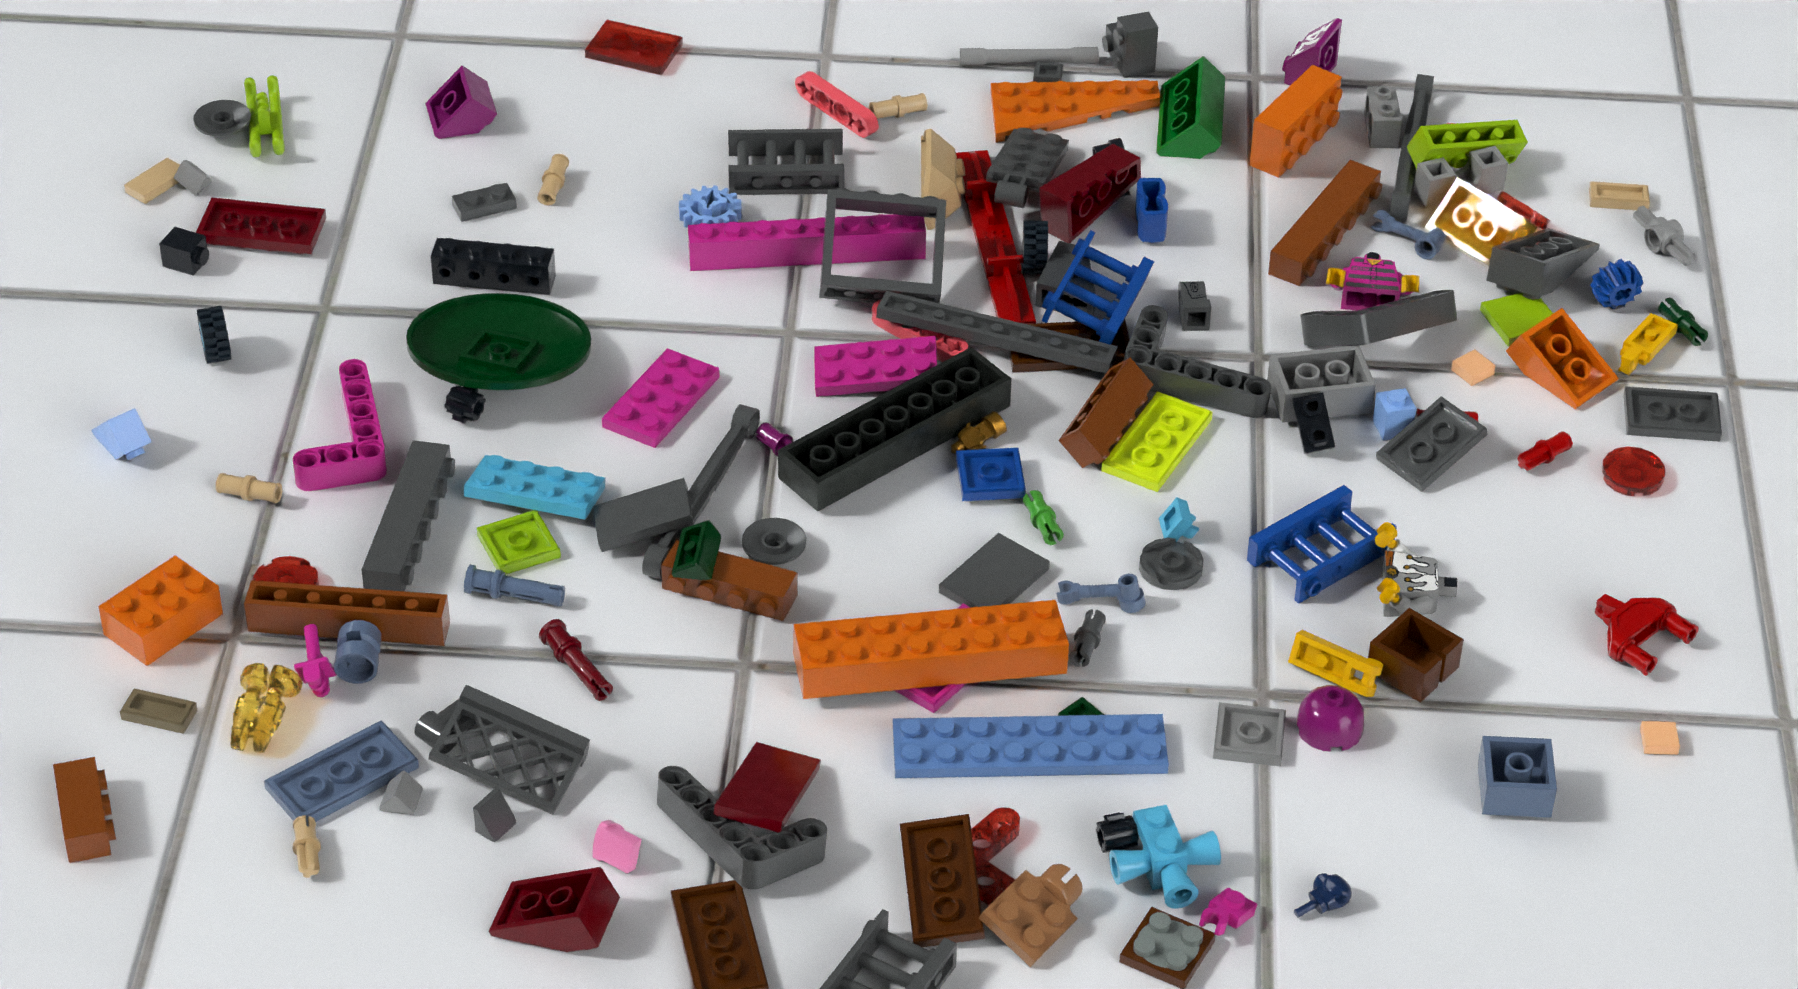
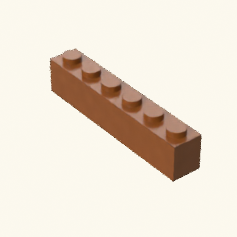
[1268,160,1382,286]
[244,580,450,646]

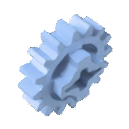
[679,185,742,228]

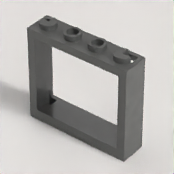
[819,188,946,303]

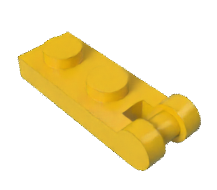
[1288,630,1383,697]

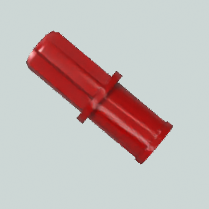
[1517,431,1573,471]

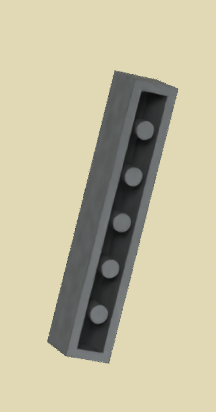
[361,440,455,591]

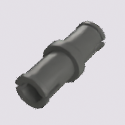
[1069,609,1106,667]

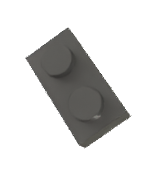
[452,183,517,222]

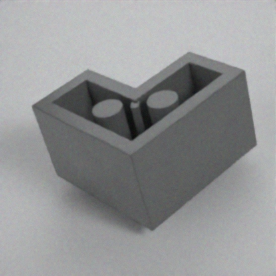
[1102,11,1158,78]

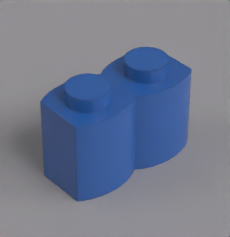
[1135,178,1168,243]

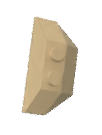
[921,129,966,230]

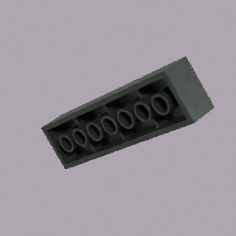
[778,347,1012,512]

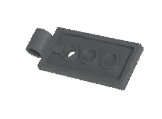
[986,128,1069,208]

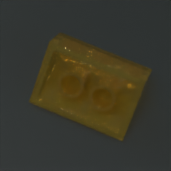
[1426,177,1537,266]

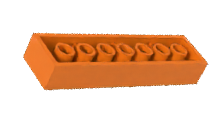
[793,600,1069,699]

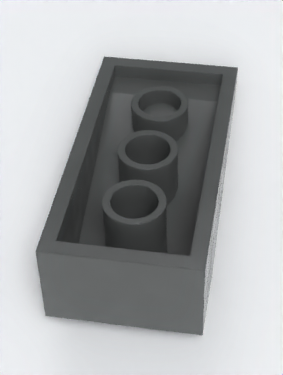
[1486,228,1600,299]

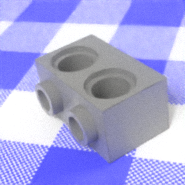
[1364,86,1402,148]

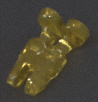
[230,663,303,753]

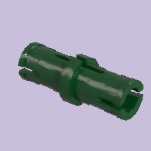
[1658,297,1708,346]

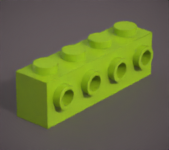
[1407,120,1528,170]

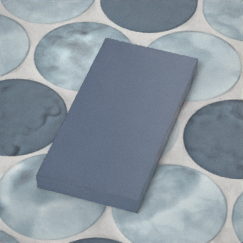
[264,720,419,826]

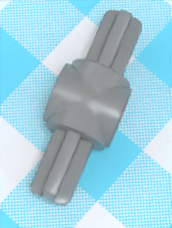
[1633,206,1695,266]

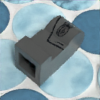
[1178,281,1211,331]

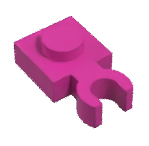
[1199,888,1257,936]

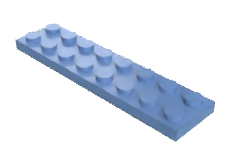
[892,714,1169,778]

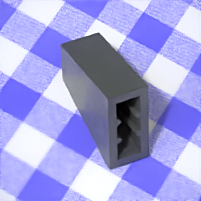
[1035,241,1096,316]

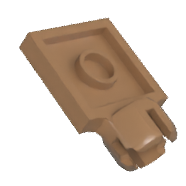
[979,864,1083,968]

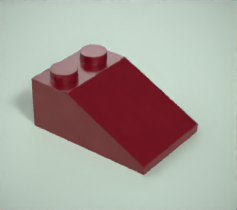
[488,867,620,952]

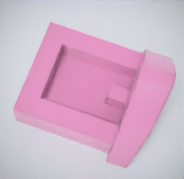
[592,820,642,874]

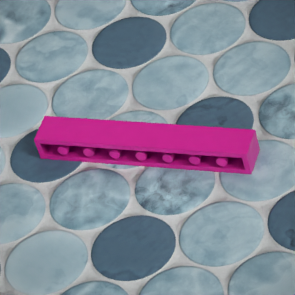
[688,214,926,271]

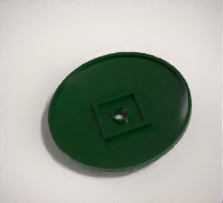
[406,293,591,390]

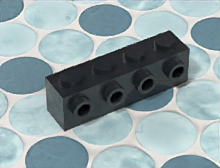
[430,238,556,295]

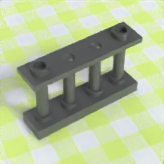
[728,129,844,195]
[820,909,957,989]

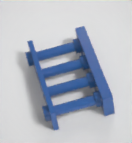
[1041,230,1154,345]
[1247,485,1397,604]

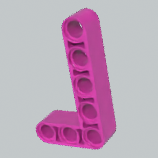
[293,359,387,491]

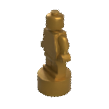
[951,411,1007,455]

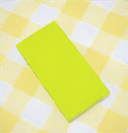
[1101,391,1213,492]

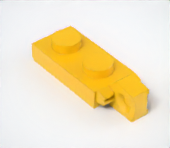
[1618,313,1678,375]

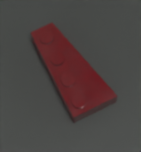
[1039,144,1141,243]

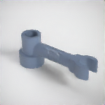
[1371,210,1446,259]
[1056,573,1146,613]

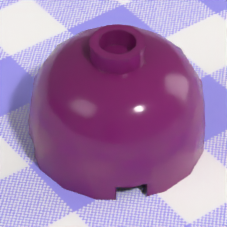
[1297,685,1364,752]

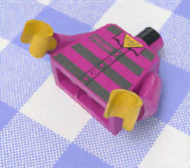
[1325,252,1420,311]

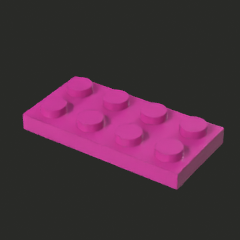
[814,336,937,397]
[602,348,720,448]

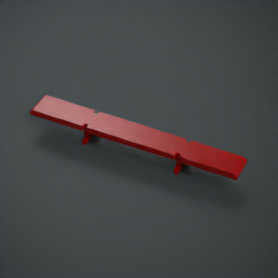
[956,150,1036,324]

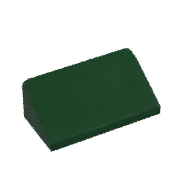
[671,520,721,580]

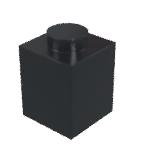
[159,227,209,276]

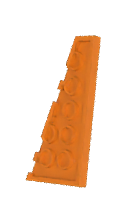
[990,80,1160,143]

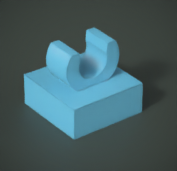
[1159,497,1199,542]

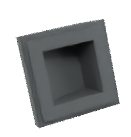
[473,788,516,842]

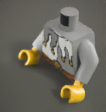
[1375,522,1457,617]

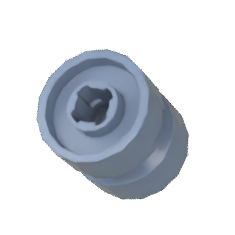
[334,620,382,684]

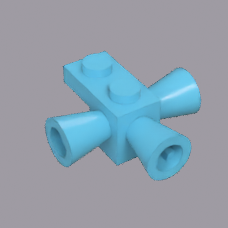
[1109,805,1221,909]

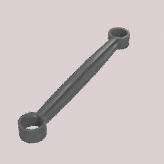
[1389,74,1434,222]
[642,404,760,580]

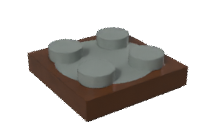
[1119,907,1216,989]

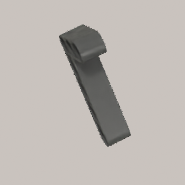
[1300,290,1457,346]
[1124,305,1271,418]
[657,766,827,889]

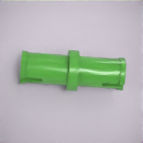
[1023,490,1064,545]

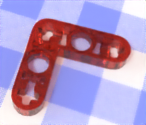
[971,807,1020,905]

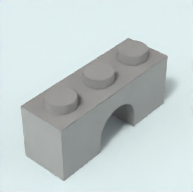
[1413,146,1508,208]

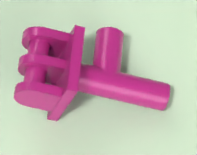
[294,624,337,697]

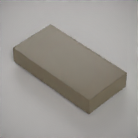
[120,688,198,734]

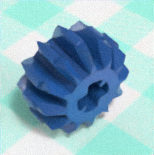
[1590,259,1644,309]

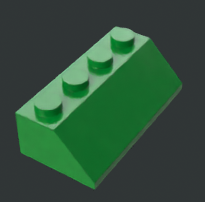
[1156,56,1225,159]

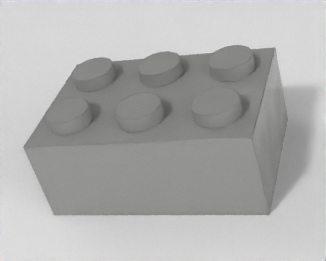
[1267,345,1376,423]

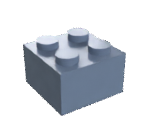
[1478,736,1557,818]

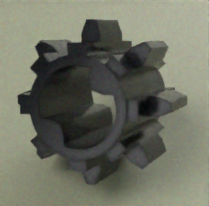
[444,385,486,424]
[1096,812,1139,853]

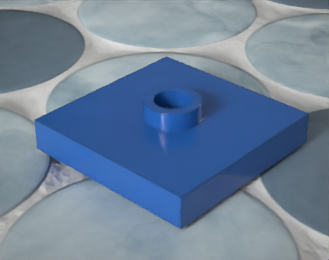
[956,448,1026,501]

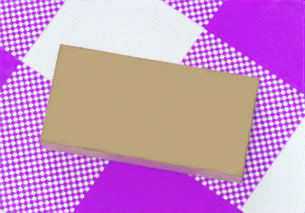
[124,158,180,204]
[1589,181,1650,210]

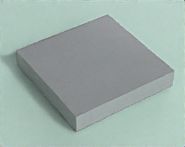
[1213,702,1286,767]

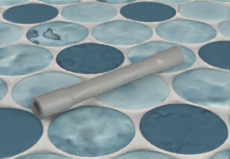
[960,47,1099,65]

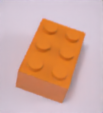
[98,555,223,666]

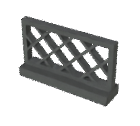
[428,685,590,815]

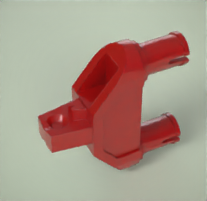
[1595,594,1699,676]

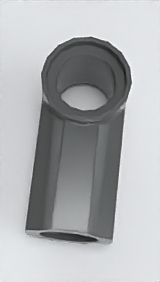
[414,698,476,754]

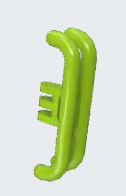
[244,75,285,158]

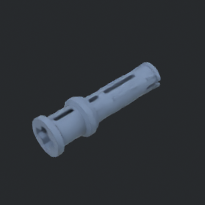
[464,564,565,607]

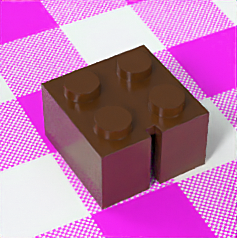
[1368,608,1464,703]

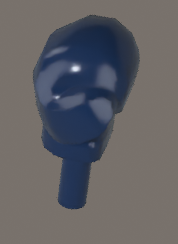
[1294,873,1352,918]

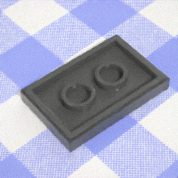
[1623,386,1722,442]
[1376,396,1488,492]
[593,478,694,552]
[939,533,1050,607]

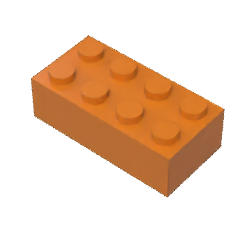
[1249,65,1343,178]

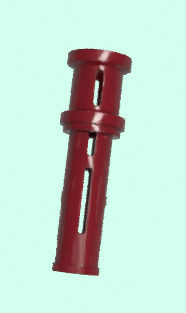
[539,619,613,701]

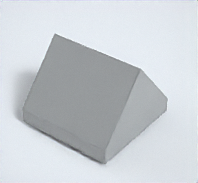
[174,160,212,196]
[380,770,423,815]

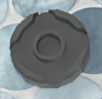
[1139,538,1204,590]

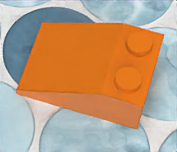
[1506,308,1619,409]

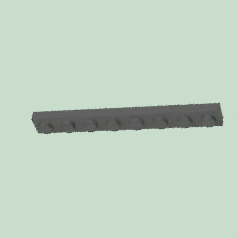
[876,291,1118,373]

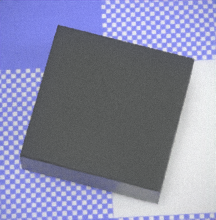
[1033,62,1063,82]

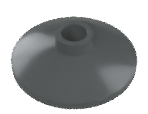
[193,100,251,137]
[742,518,806,565]

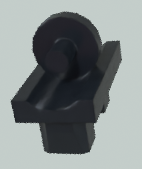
[1292,392,1335,454]

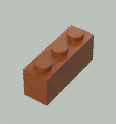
[53,757,116,863]

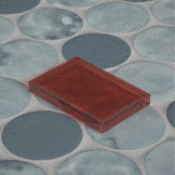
[585,20,683,75]

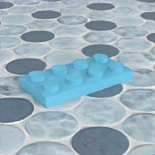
[464,455,606,520]

